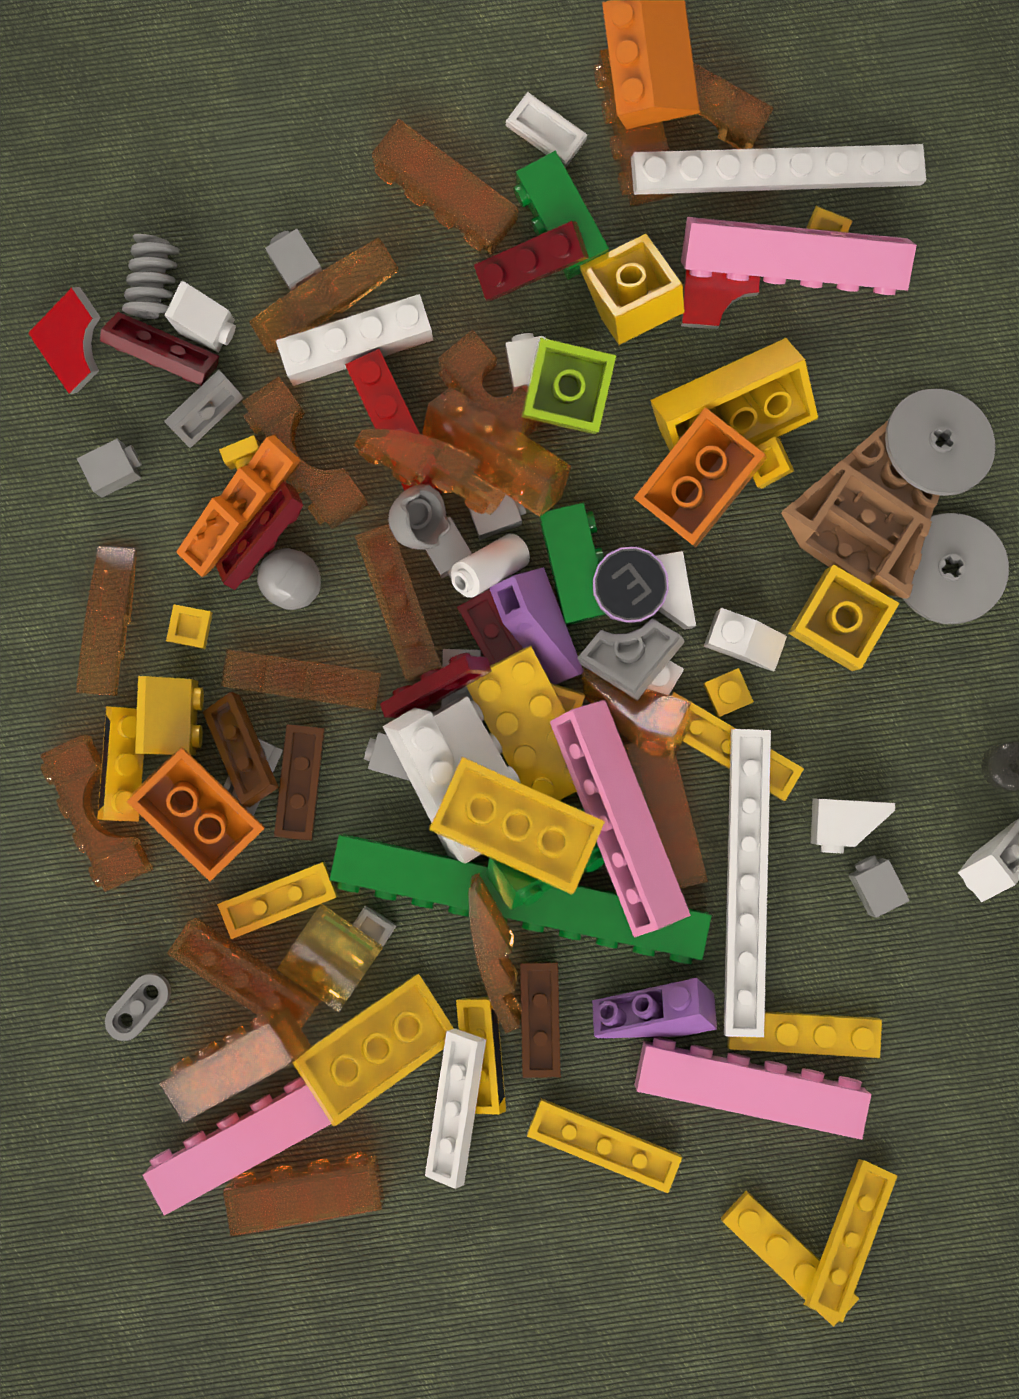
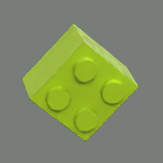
[521,338,616,434]

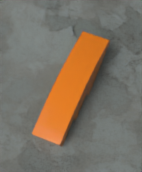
[176,435,301,577]

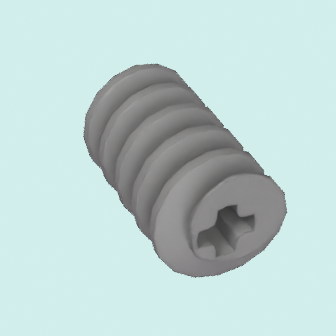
[122,234,180,319]

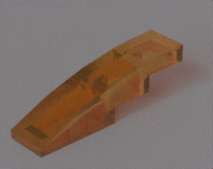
[249,238,399,354]
[76,546,137,696]
[221,649,381,710]
[468,873,521,1033]

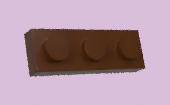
[203,692,279,808]
[274,724,326,841]
[520,961,561,1078]

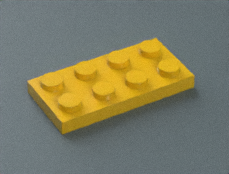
[466,645,577,801]
[429,757,605,894]
[291,974,454,1126]

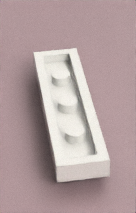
[425,1028,486,1189]

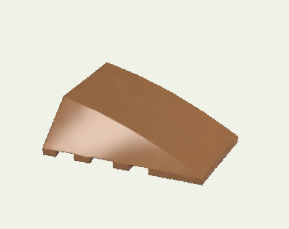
[781,421,940,599]

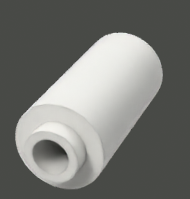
[451,534,530,598]

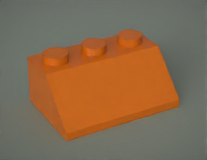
[602,0,700,129]
[634,407,767,547]
[127,747,265,881]

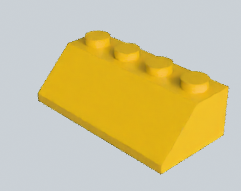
[650,338,818,451]

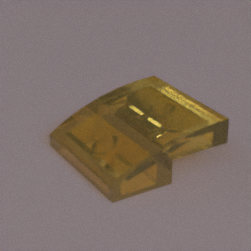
[277,904,384,1013]

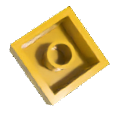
[788,564,899,671]

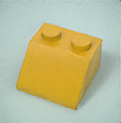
[580,234,684,345]
[135,676,204,755]

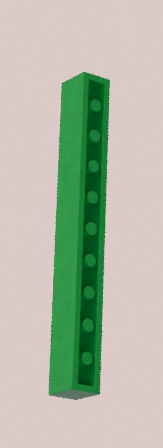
[329,834,712,964]

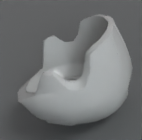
[388,485,451,550]
[257,548,321,610]

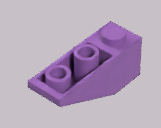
[489,567,584,684]
[592,978,717,1038]

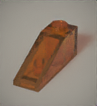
[582,669,691,760]

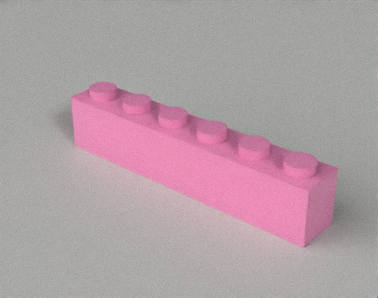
[681,217,917,295]
[549,700,691,937]
[634,1037,871,1140]
[143,1076,367,1216]

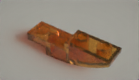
[353,429,506,515]

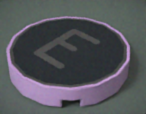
[593,547,669,623]

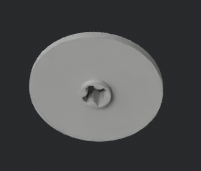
[885,389,995,496]
[903,513,1009,624]

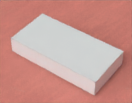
[506,92,587,168]

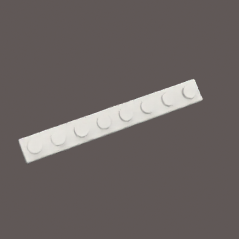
[631,144,926,195]
[724,729,771,1037]

